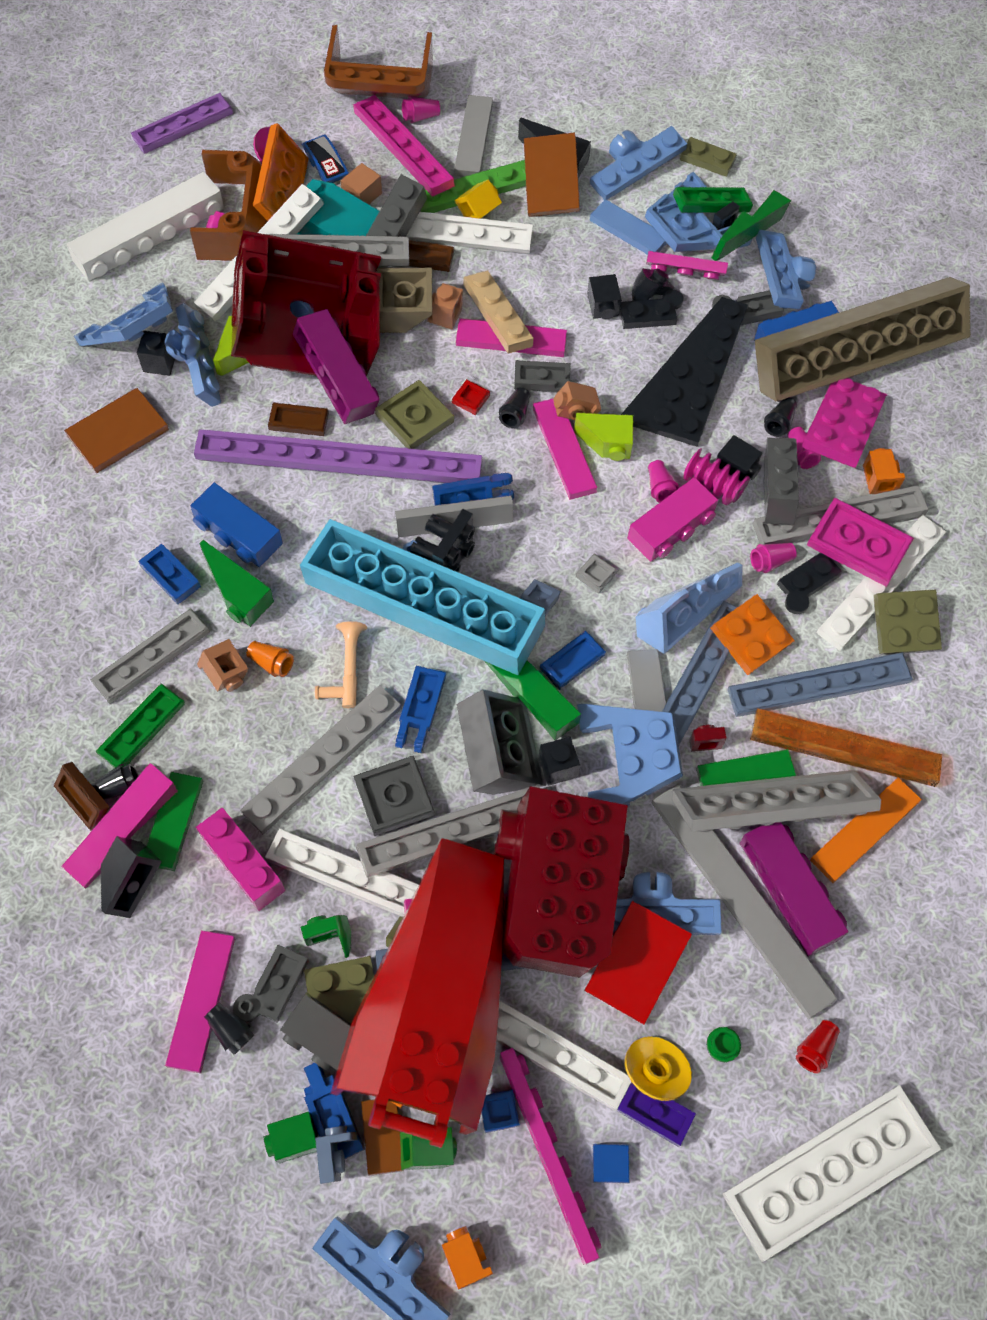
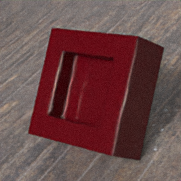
[689,724,727,752]

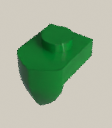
[300,915,351,958]

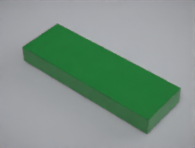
[673,187,753,213]
[96,683,185,768]
[696,749,796,786]
[147,772,204,872]

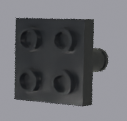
[410,509,475,573]

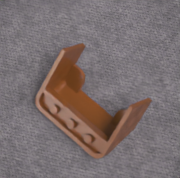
[324,25,433,99]
[190,150,268,261]

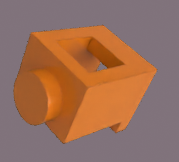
[863,448,905,494]
[442,1226,493,1290]

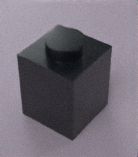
[587,274,622,320]
[136,330,175,376]
[716,435,763,481]
[538,736,580,786]

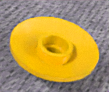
[625,1036,692,1101]

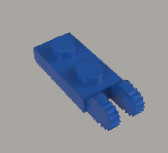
[432,472,515,506]
[395,665,446,753]

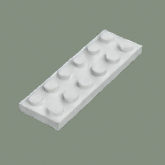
[723,1085,941,1262]

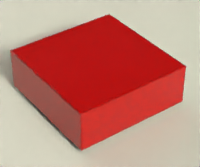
[452,379,490,415]

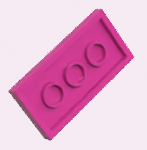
[801,378,887,468]

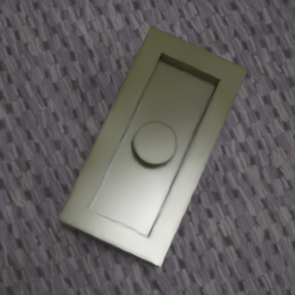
[680,137,737,177]

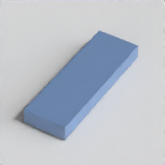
[590,199,667,255]

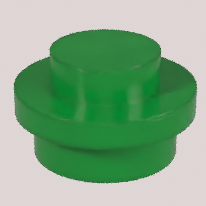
[706,1027,741,1063]

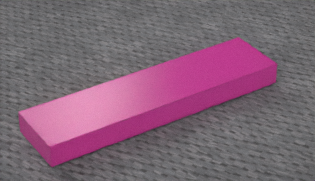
[456,318,567,357]
[533,398,597,500]
[165,930,235,1074]

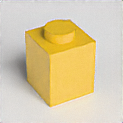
[454,179,502,219]

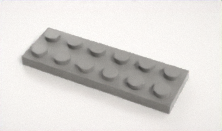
[672,770,881,833]

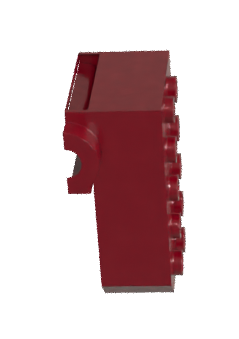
[494,786,630,978]

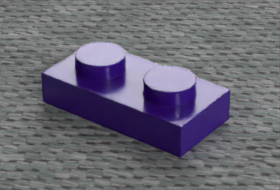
[616,1082,696,1147]

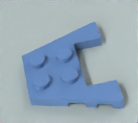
[645,172,753,252]
[74,282,173,346]
[577,704,683,806]

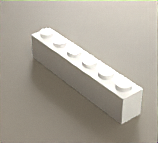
[66,172,224,281]

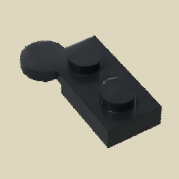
[620,289,684,329]
[777,553,843,614]

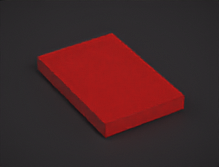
[584,901,692,1025]

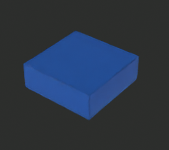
[481,1089,520,1133]
[592,1144,630,1184]

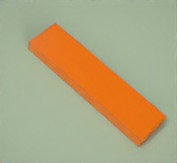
[810,777,922,883]

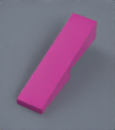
[61,763,177,889]

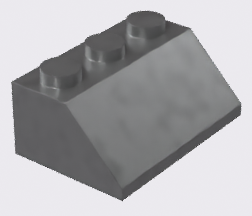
[456,689,543,795]

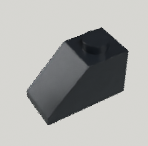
[101,836,162,918]

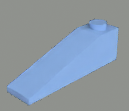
[636,563,743,654]

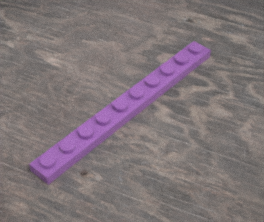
[194,429,482,483]

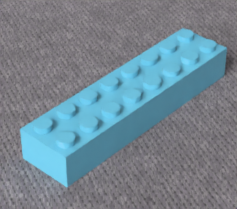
[300,519,545,675]

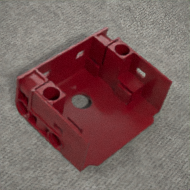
[231,230,381,377]

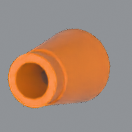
[246,641,294,677]

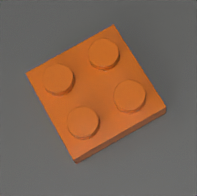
[710,594,795,675]

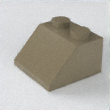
[377,268,432,333]

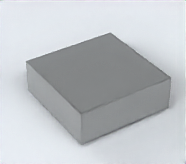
[576,554,617,594]

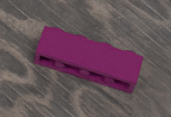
[293,309,380,425]
[740,822,849,957]

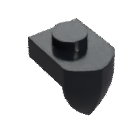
[632,268,674,301]

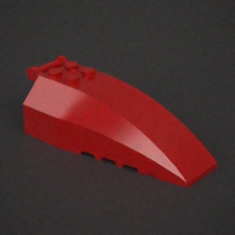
[330,838,504,1148]

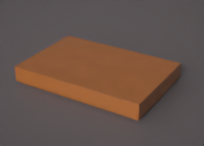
[524,132,580,217]
[64,388,169,474]

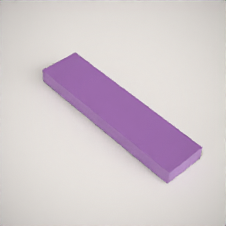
[131,93,233,154]

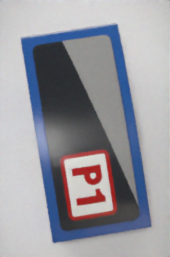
[302,134,349,183]

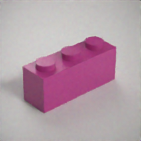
[627,477,718,562]
[196,807,285,911]

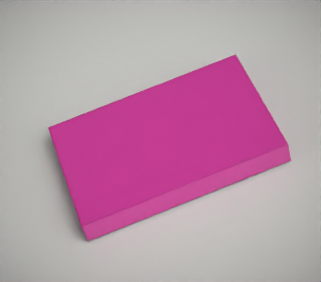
[807,497,914,587]

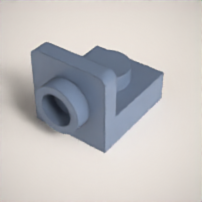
[520,579,561,618]
[315,1126,358,1184]

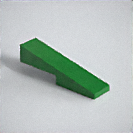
[711,190,791,261]
[485,660,581,740]

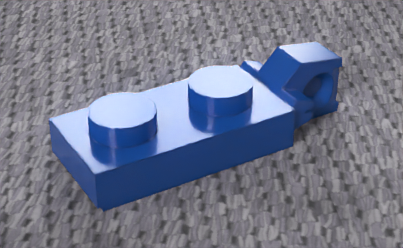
[304,1063,365,1159]

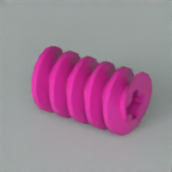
[684,448,750,506]

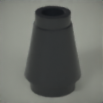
[499,387,530,428]
[764,397,797,437]
[91,763,139,800]
[204,1002,254,1055]

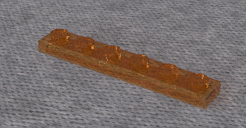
[750,708,942,787]

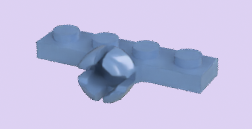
[590,126,687,200]
[756,230,816,310]
[165,303,221,407]
[613,872,722,935]
[312,1216,451,1320]

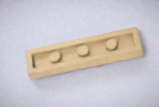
[463,270,533,354]

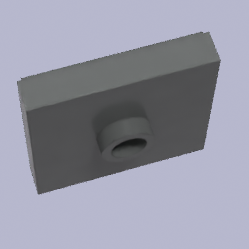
[353,755,435,837]

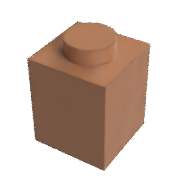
[340,163,382,204]

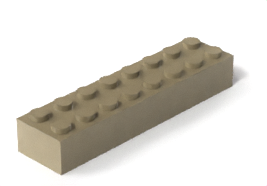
[755,277,971,402]

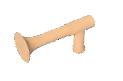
[315,621,367,708]

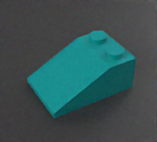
[296,179,380,236]

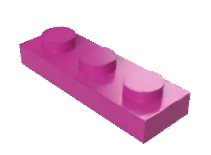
[646,251,728,280]

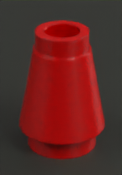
[796,1020,840,1073]

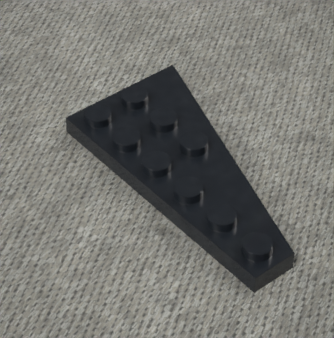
[621,297,748,447]

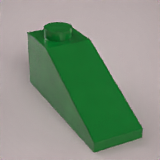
[199,540,274,627]

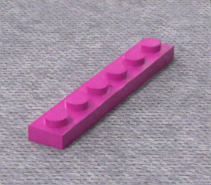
[353,95,454,197]
[500,1048,602,1265]

